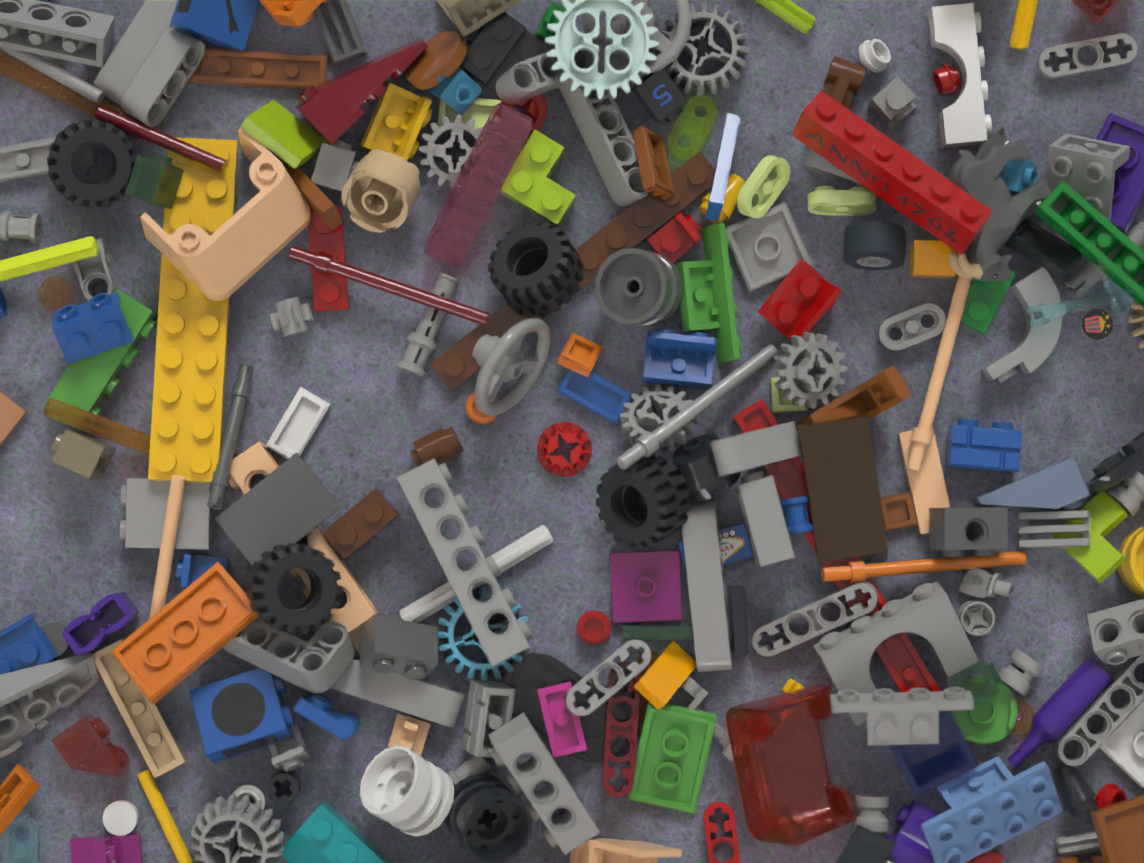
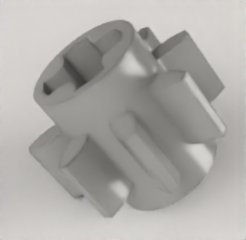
[269,297,314,338]

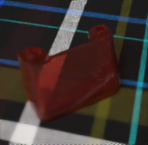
[726,685,856,846]

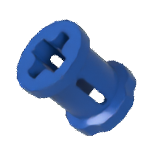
[779,496,813,534]

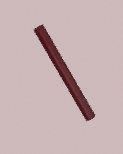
[95,106,227,173]

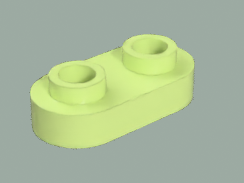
[737,155,790,218]
[808,186,877,216]

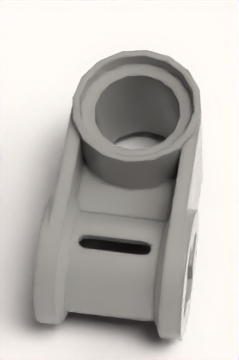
[72,237,118,301]

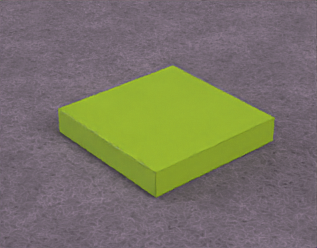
[240,99,328,169]

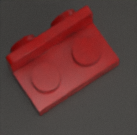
[757,259,841,340]

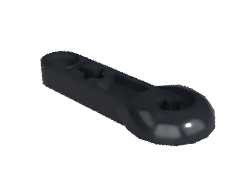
[1087,431,1144,491]

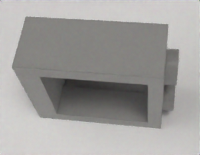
[735,471,795,567]

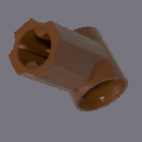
[823,56,867,109]

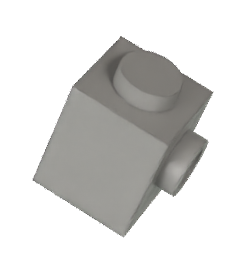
[311,140,358,194]

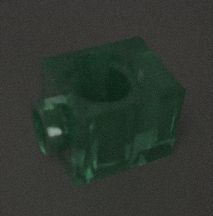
[946,659,1002,711]

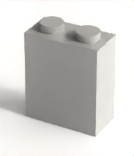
[120,478,214,550]

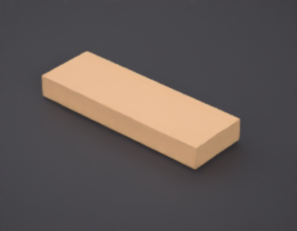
[898,426,950,534]

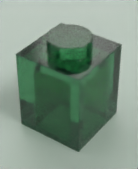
[125,152,184,210]

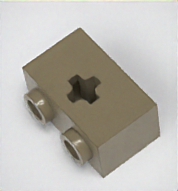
[51,429,116,480]

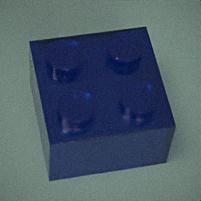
[889,710,978,796]

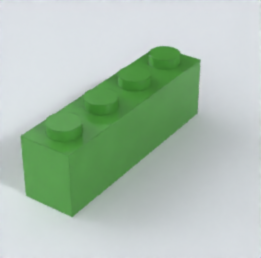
[43,289,157,429]

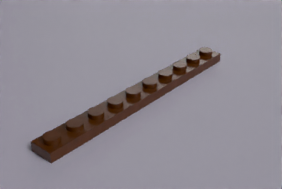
[430,151,715,391]

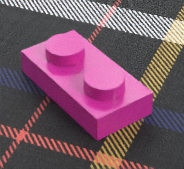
[537,681,587,758]

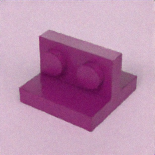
[70,833,143,863]

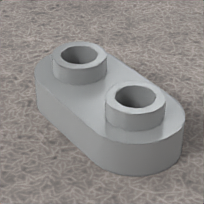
[878,303,946,351]

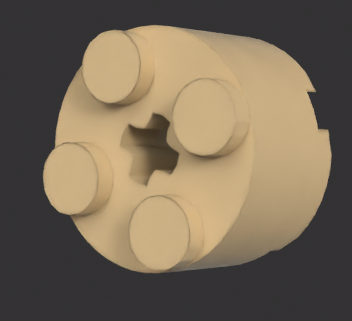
[341,149,420,233]

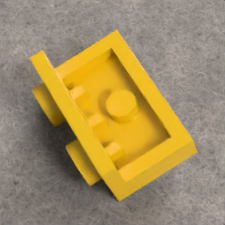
[360,83,432,161]

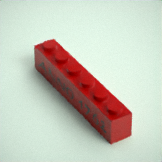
[792,91,993,255]

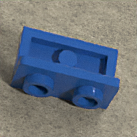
[52,292,134,364]
[642,329,717,389]

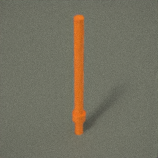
[821,551,1026,583]

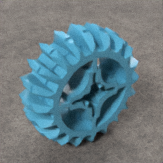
[438,587,528,681]

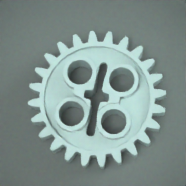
[545,0,659,100]

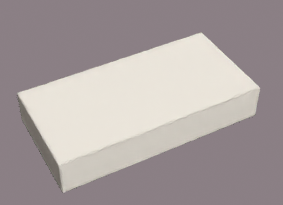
[266,387,331,459]

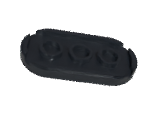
[504,653,627,762]

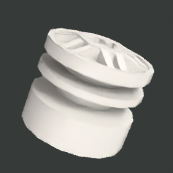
[360,745,454,837]

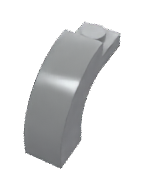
[981,267,1062,383]

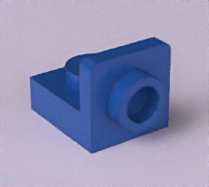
[176,554,230,589]

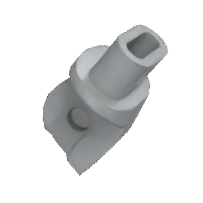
[959,568,1016,598]

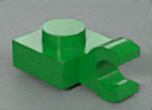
[534,2,565,42]

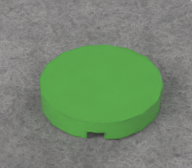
[949,676,1018,745]

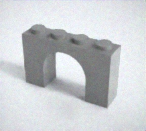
[813,581,979,726]

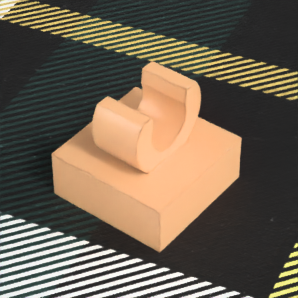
[388,713,431,756]

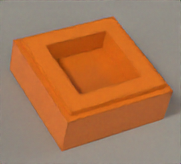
[557,332,603,378]

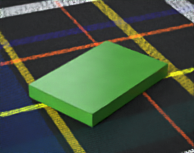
[627,701,717,814]

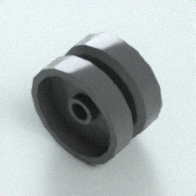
[595,248,682,327]

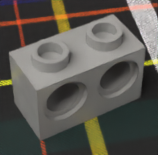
[1087,599,1144,665]

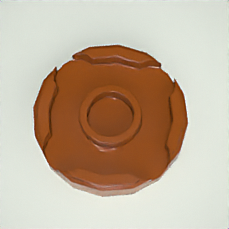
[405,30,467,90]

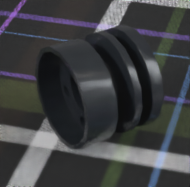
[444,773,532,863]

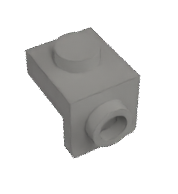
[268,717,311,772]

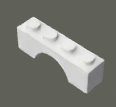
[928,3,992,148]

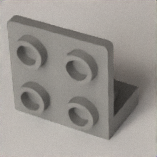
[1046,133,1130,221]

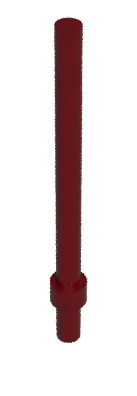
[288,245,489,326]

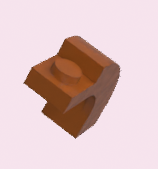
[795,365,912,431]

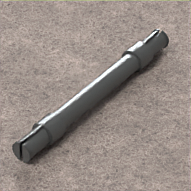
[207,364,254,509]

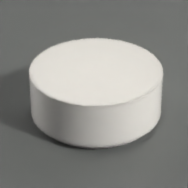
[102,800,139,836]

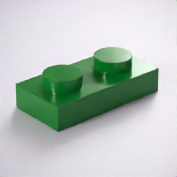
[960,270,1016,335]

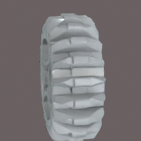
[655,2,749,96]
[190,793,285,863]

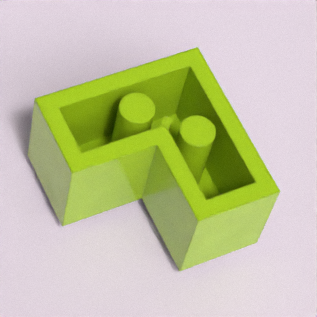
[498,130,576,227]

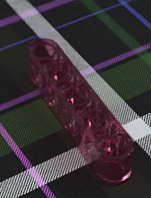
[424,103,533,267]

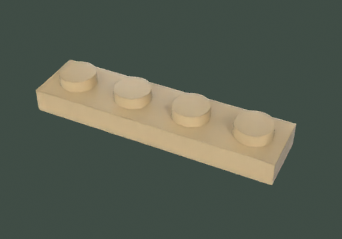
[92,639,187,778]

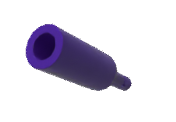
[1007,657,1113,769]

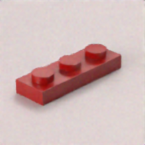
[308,206,349,312]

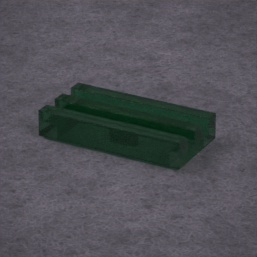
[622,626,692,640]

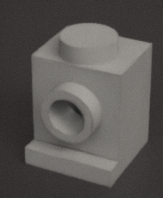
[868,76,917,130]

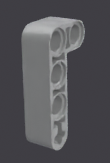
[223,618,355,693]

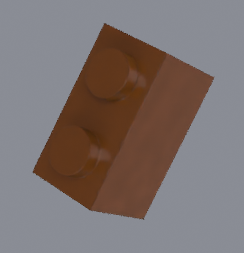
[323,488,401,560]

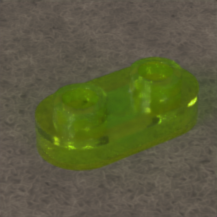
[667,95,718,161]

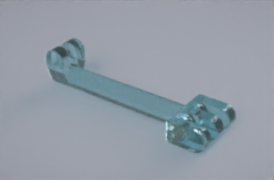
[1026,279,1134,328]

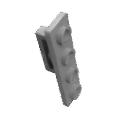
[830,687,974,745]

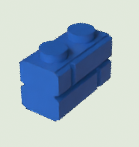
[945,419,1022,472]

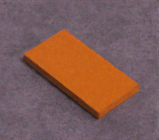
[110,562,259,705]

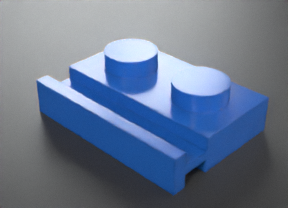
[0,613,58,675]

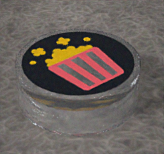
[1078,307,1115,342]

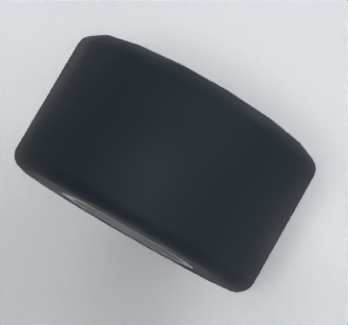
[843,220,906,270]

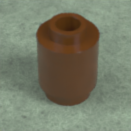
[410,426,464,467]

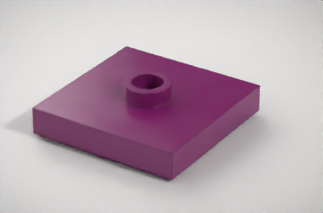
[610,551,682,623]

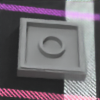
[725,202,813,293]

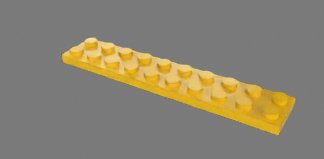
[148,138,239,483]

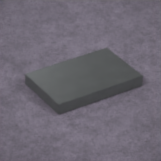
[214,453,341,565]

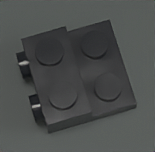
[459,12,553,107]

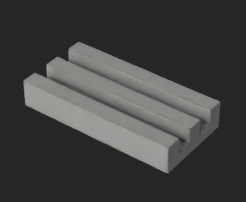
[1019,510,1091,548]

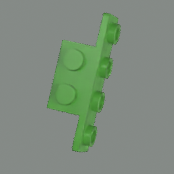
[676,223,741,363]

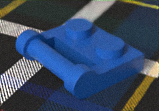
[294,693,360,739]

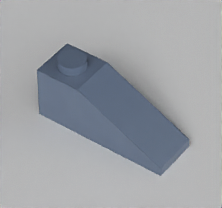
[973,457,1090,511]

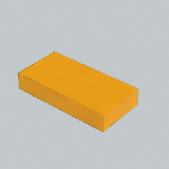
[633,640,697,710]

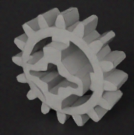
[419,114,494,190]
[772,332,847,408]
[620,384,696,454]

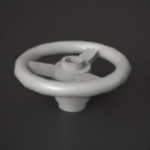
[583,0,692,76]
[472,318,551,416]

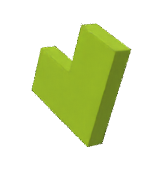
[1052,491,1128,584]

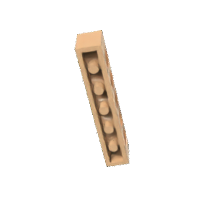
[229,441,379,633]

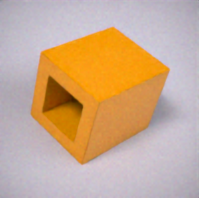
[910,240,959,278]

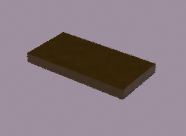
[798,414,888,563]

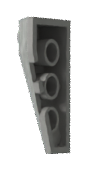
[0,652,100,758]

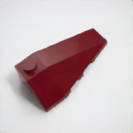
[295,39,428,144]

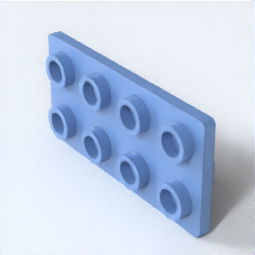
[921,756,1062,863]

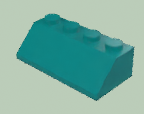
[281,801,393,863]

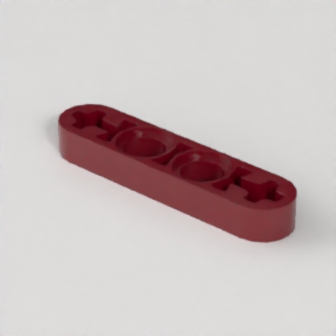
[601,661,641,798]

